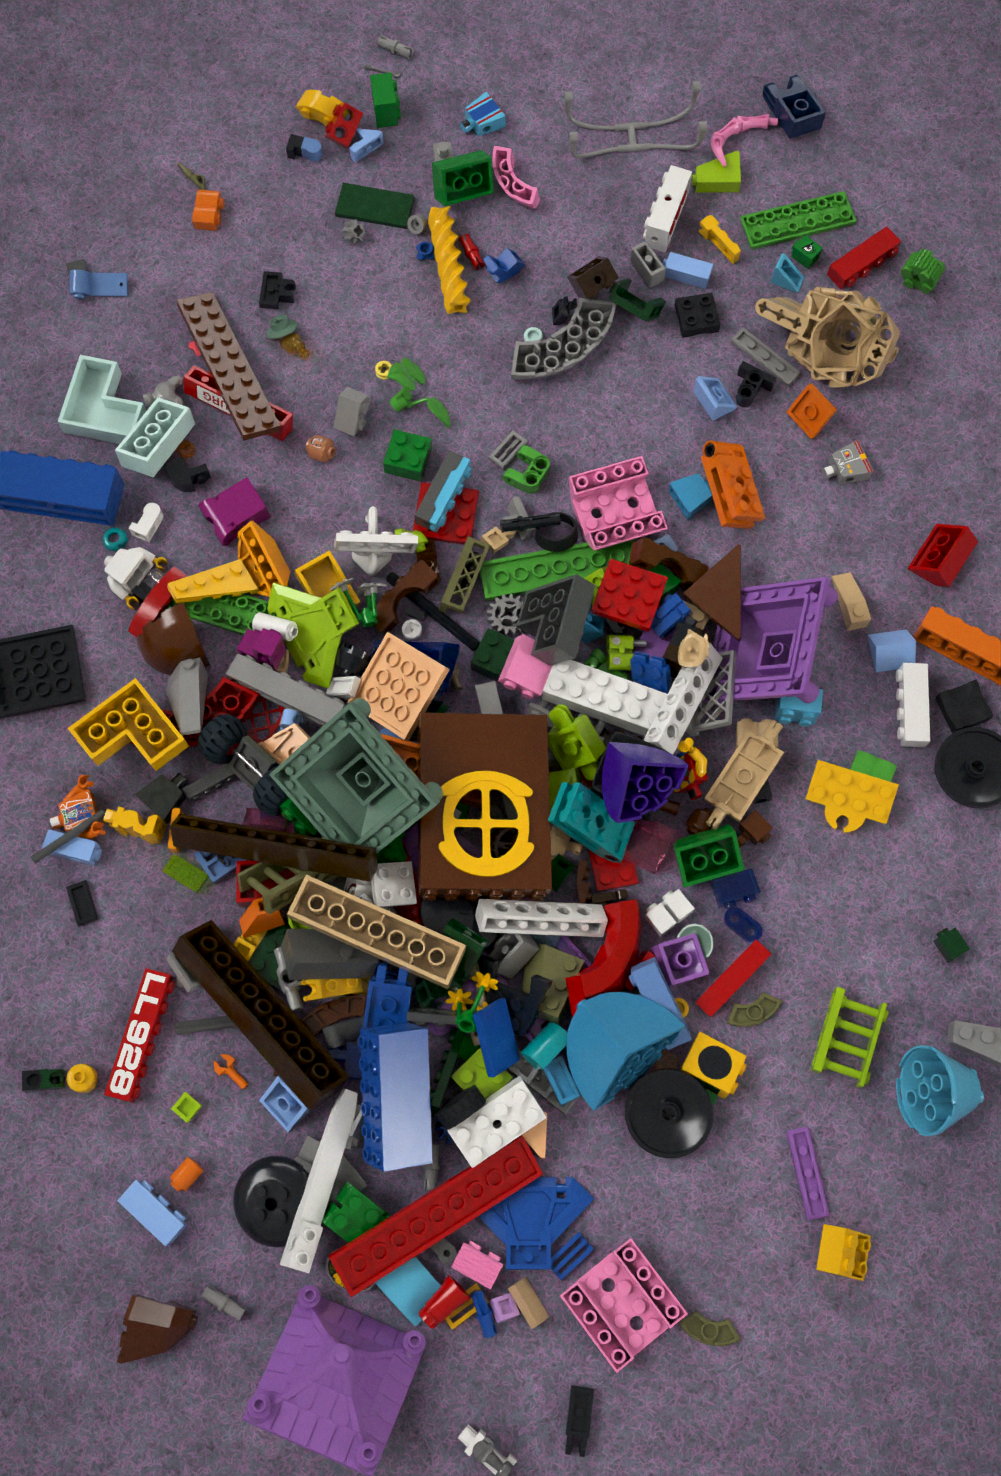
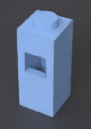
[663,252,713,289]
[42,829,102,865]

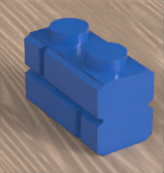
[651,593,693,640]

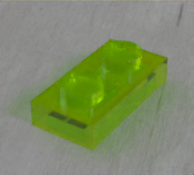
[162,854,209,894]

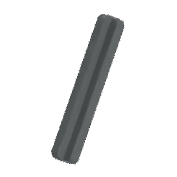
[175,1016,237,1035]

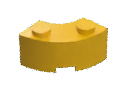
[295,90,348,126]

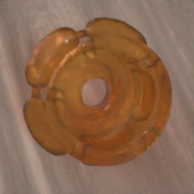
[177,440,196,459]

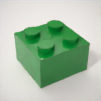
[370,72,401,128]
[383,429,432,482]

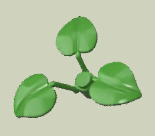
[387,357,450,428]

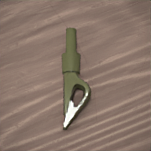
[177,162,205,190]

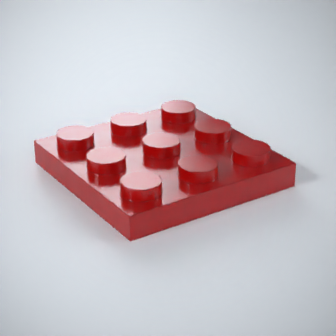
[413,482,479,545]
[591,559,668,632]

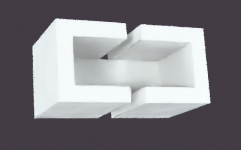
[644,889,695,937]

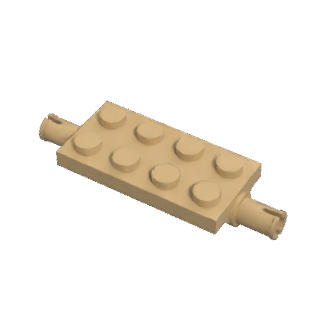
[704,720,784,830]

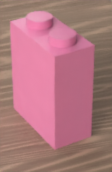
[498,634,553,699]

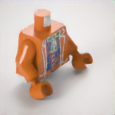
[50,775,106,840]

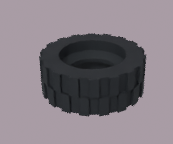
[436,1085,486,1130]

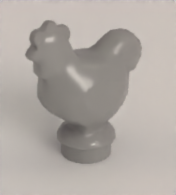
[143,375,184,409]

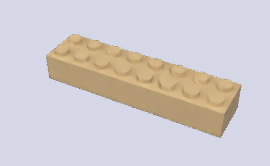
[287,875,466,989]

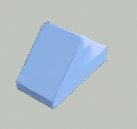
[350,128,384,163]

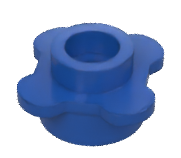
[416,241,435,260]

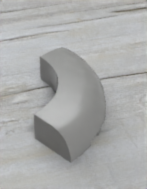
[511,298,617,380]

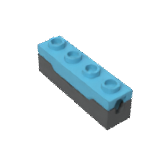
[414,451,472,533]

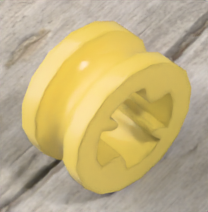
[375,361,392,380]

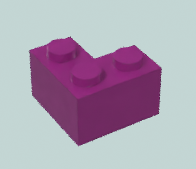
[237,628,286,671]

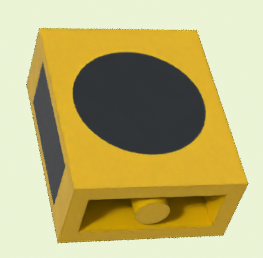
[680,1031,747,1099]

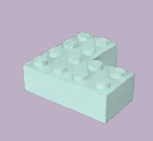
[58,355,146,444]

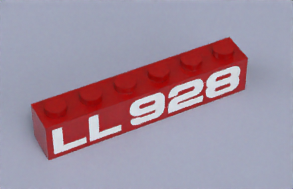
[104,968,175,1103]

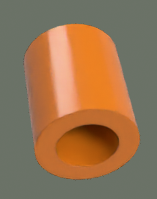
[170,1156,204,1192]

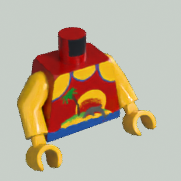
[674,738,708,800]

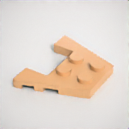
[258,723,310,765]

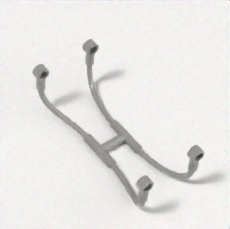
[564,81,707,159]

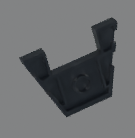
[478,955,553,1037]

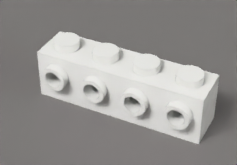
[896,663,930,747]

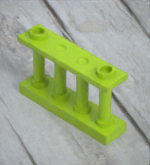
[810,986,888,1088]

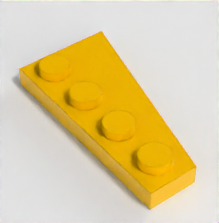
[167,559,258,603]

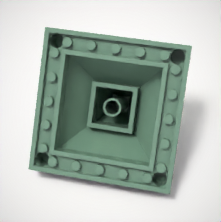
[269,698,443,853]

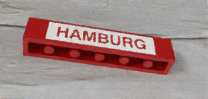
[183,365,293,442]

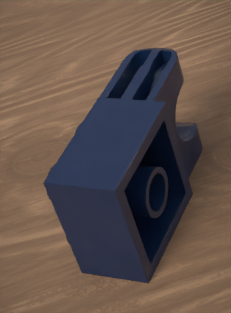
[763,75,826,139]

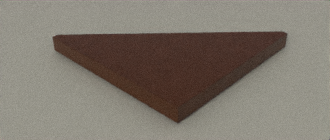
[683,544,741,642]

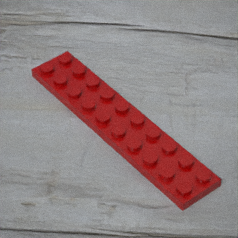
[328,1135,543,1297]

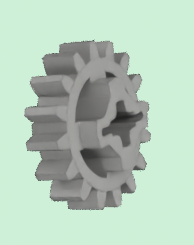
[487,594,523,637]

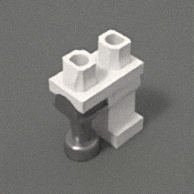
[458,1424,517,1476]

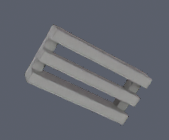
[489,430,528,470]

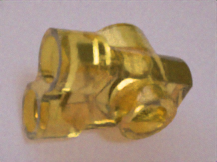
[279,331,310,359]

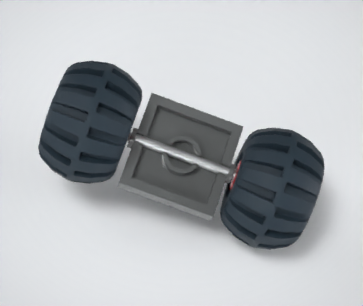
[198,714,288,817]

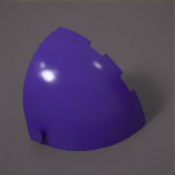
[602,742,688,823]

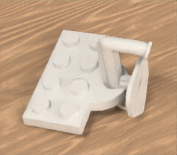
[334,506,418,576]

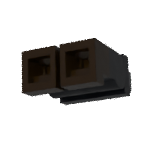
[662,616,697,678]

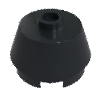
[336,641,374,676]

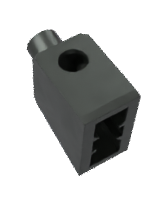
[135,772,188,824]

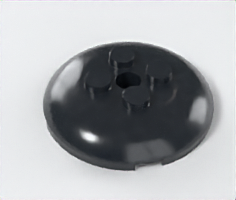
[233,1156,309,1247]

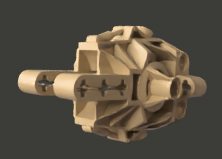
[755,287,900,387]

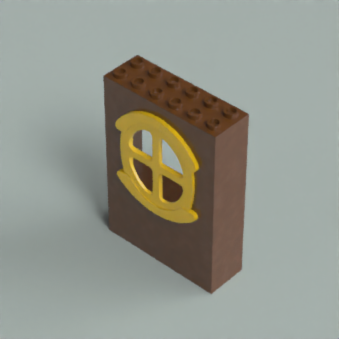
[418,713,552,901]

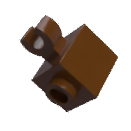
[737,810,773,848]

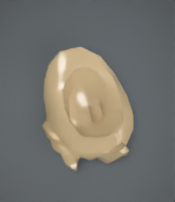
[678,629,709,667]

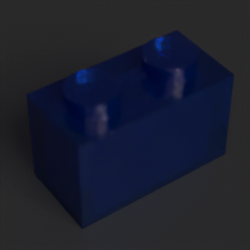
[710,868,761,909]

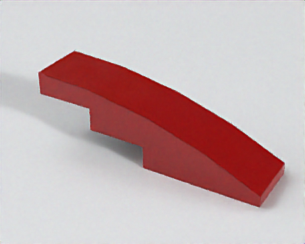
[695,939,772,1018]

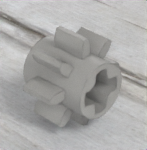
[341,219,366,244]

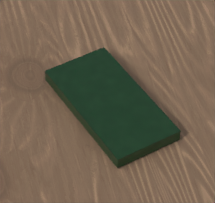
[335,182,415,229]

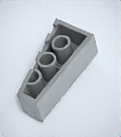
[947,1020,1001,1068]

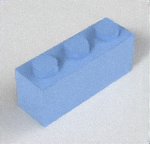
[117,1180,187,1246]

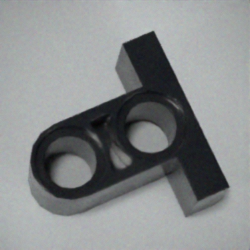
[736,361,777,407]

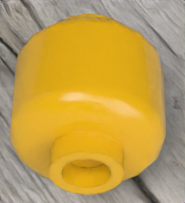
[66,1063,98,1093]

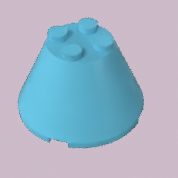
[896,1045,984,1136]

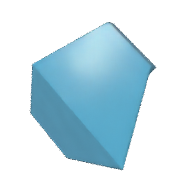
[771,253,804,293]

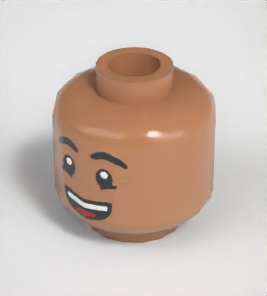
[306,435,336,463]

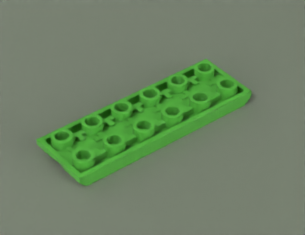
[740,191,856,250]
[167,593,287,636]

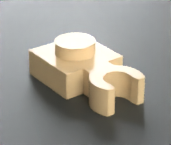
[481,527,517,554]

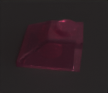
[623,820,676,874]

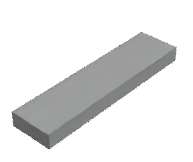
[730,327,801,387]

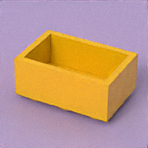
[295,550,360,609]

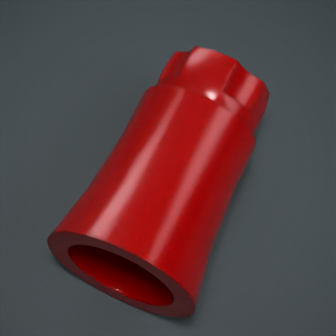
[419,1275,470,1329]

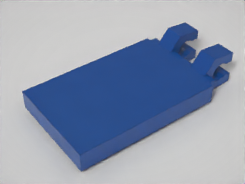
[363,962,413,1028]

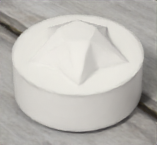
[402,619,422,640]

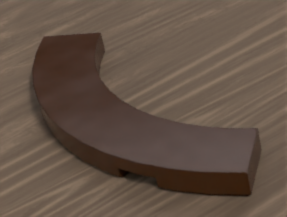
[273,994,367,1076]

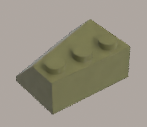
[522,944,586,1026]

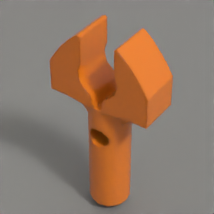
[214,1054,248,1089]

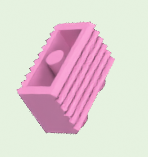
[451,1241,503,1290]

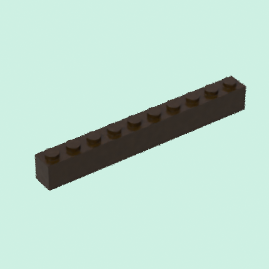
[170,814,378,882]

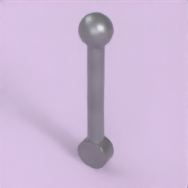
[364,63,400,78]

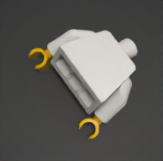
[104,547,167,610]

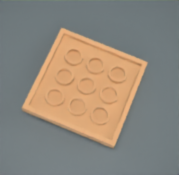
[347,632,450,741]

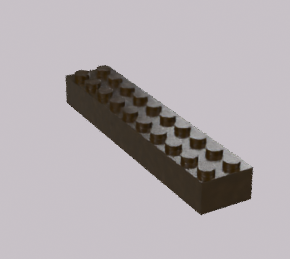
[172,920,350,1111]

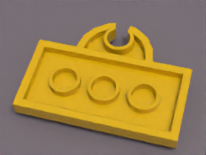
[805,759,899,832]

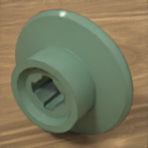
[266,315,298,339]
[677,924,714,959]

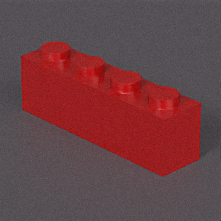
[827,226,901,290]

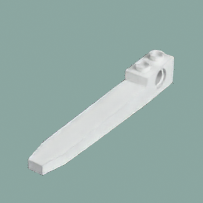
[280,1089,358,1273]

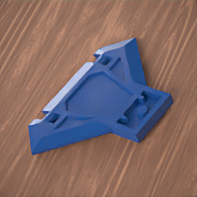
[478,1177,594,1270]

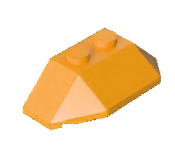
[238,521,291,597]

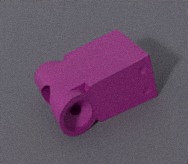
[198,477,271,546]

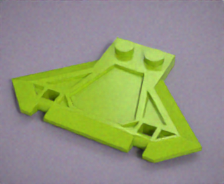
[267,583,359,689]

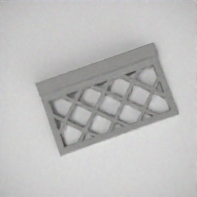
[685,650,737,737]

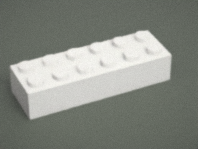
[542,660,667,736]

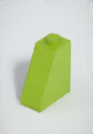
[691,151,741,193]

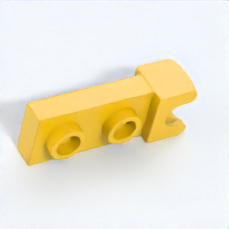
[698,215,741,264]
[301,978,363,1002]

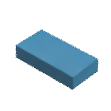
[543,1056,580,1106]

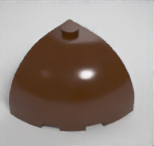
[137,602,210,675]

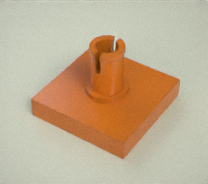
[786,383,837,439]

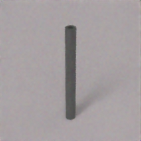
[31,809,105,864]

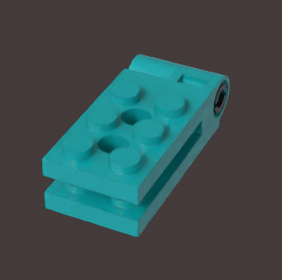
[548,782,635,863]

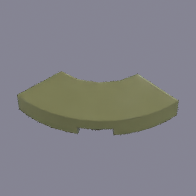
[726,992,782,1027]
[678,1310,741,1346]

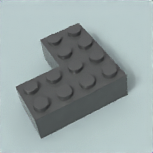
[516,574,595,666]

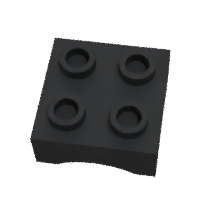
[674,293,720,338]
[935,680,994,733]

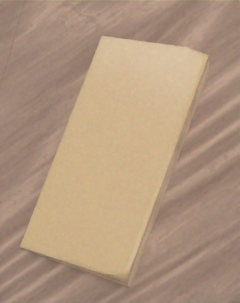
[508,1277,549,1329]

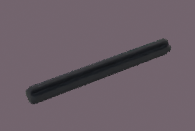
[386,572,480,651]

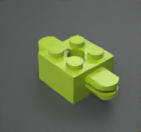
[548,704,606,780]

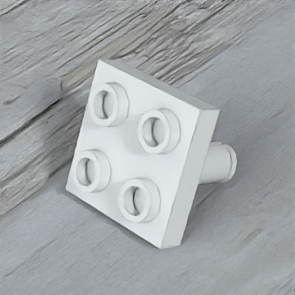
[371,861,417,907]

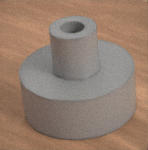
[407,214,427,234]

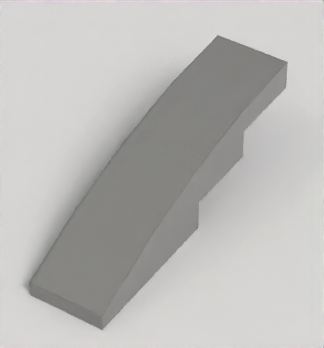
[507,1049,578,1115]

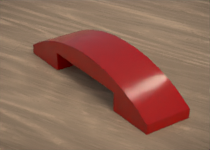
[128,567,188,637]

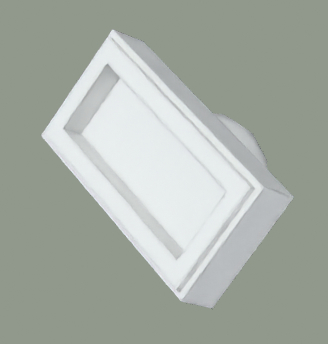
[326,676,361,701]

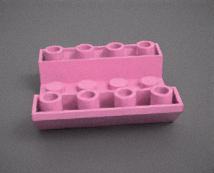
[568,456,668,551]
[560,1238,688,1373]

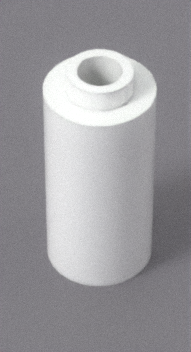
[252,612,298,641]

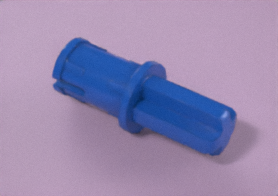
[471,1290,498,1338]

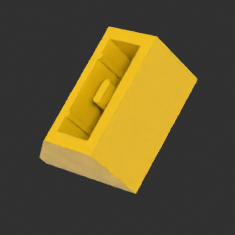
[816,1224,871,1281]

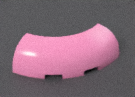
[492,146,540,209]

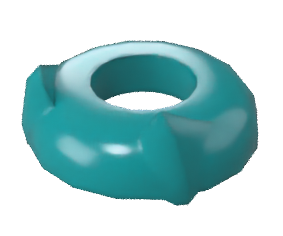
[102,527,128,551]

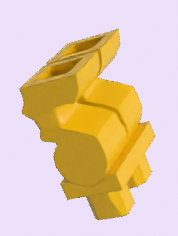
[103,806,167,845]

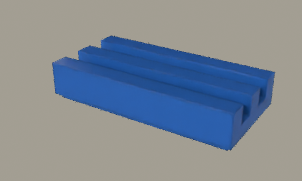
[551,1232,594,1280]

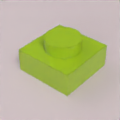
[171,1092,203,1123]

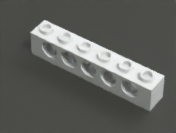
[644,643,723,754]
[475,899,608,937]

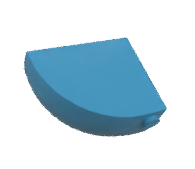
[566,992,685,1111]

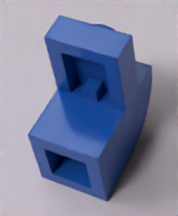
[483,248,526,283]

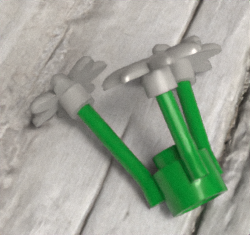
[330,578,387,627]

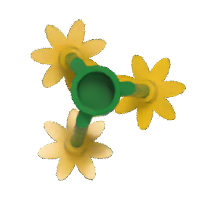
[445,972,498,1033]

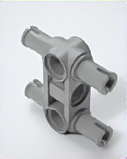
[274,947,345,1012]

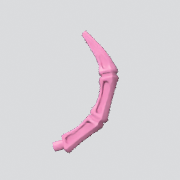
[710,114,778,167]

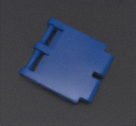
[630,652,672,694]

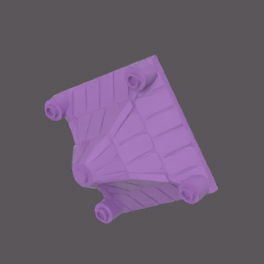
[703,577,838,707]
[243,1285,427,1476]

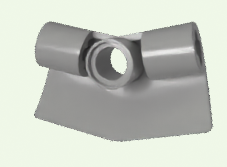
[294,1136,367,1208]

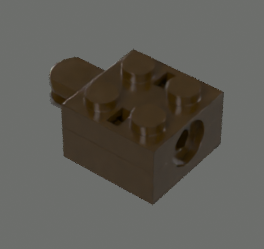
[567,256,619,300]

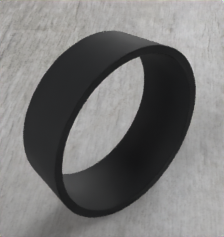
[535,512,578,552]

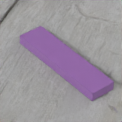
[786,1127,830,1221]

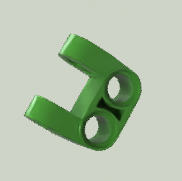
[502,445,550,494]

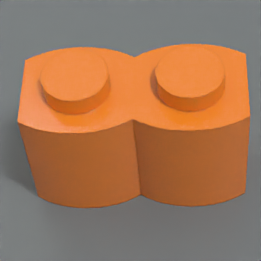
[192,189,224,231]

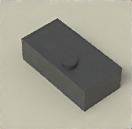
[281,929,378,980]

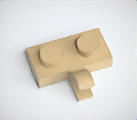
[550,825,583,861]

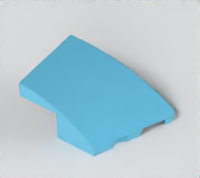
[375,1256,441,1326]

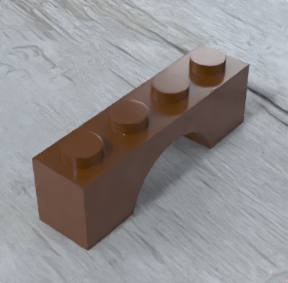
[629,537,708,590]
[374,559,442,635]

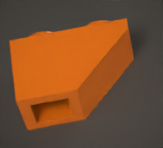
[239,897,285,938]

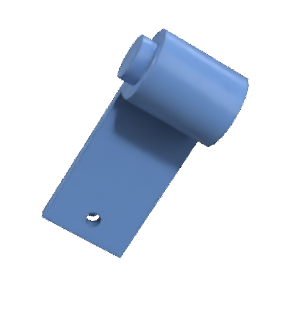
[69,270,128,299]

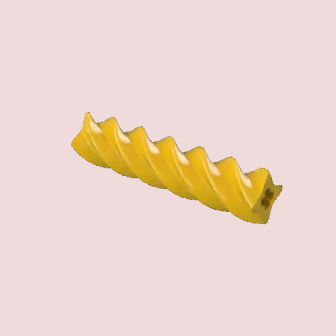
[428,206,471,314]

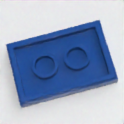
[473,998,520,1077]

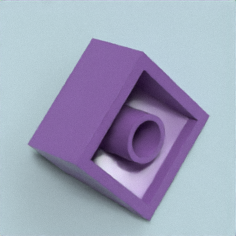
[649,933,710,988]

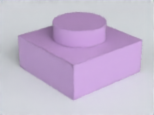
[489,1293,520,1324]

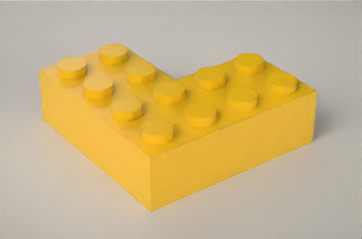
[68,678,189,771]

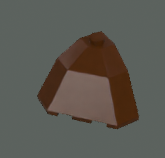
[117,1294,198,1364]

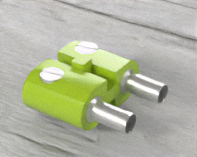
[606,635,646,670]

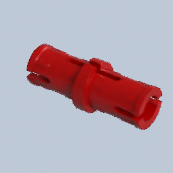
[459,234,485,270]

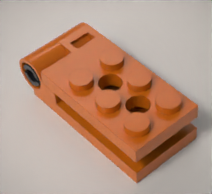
[701,440,765,529]

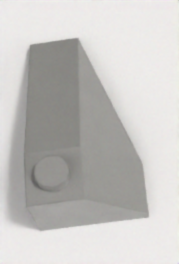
[166,658,208,736]

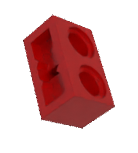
[325,102,363,148]

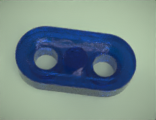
[723,907,763,943]

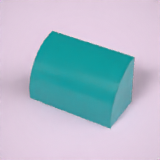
[521,1022,568,1069]

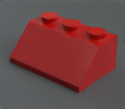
[907,524,978,587]

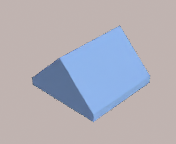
[693,376,738,421]
[867,629,916,673]
[259,1075,310,1132]

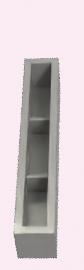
[226,654,345,726]

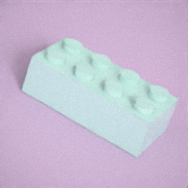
[115,397,195,477]

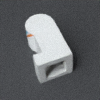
[129,503,163,542]

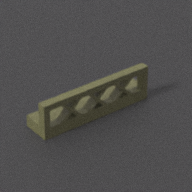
[439,536,490,613]

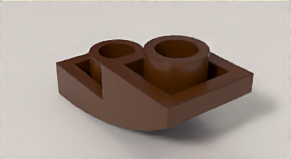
[416,539,440,577]
[576,859,593,904]

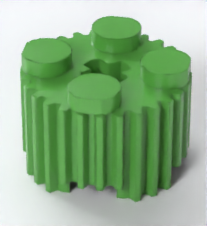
[901,248,945,294]

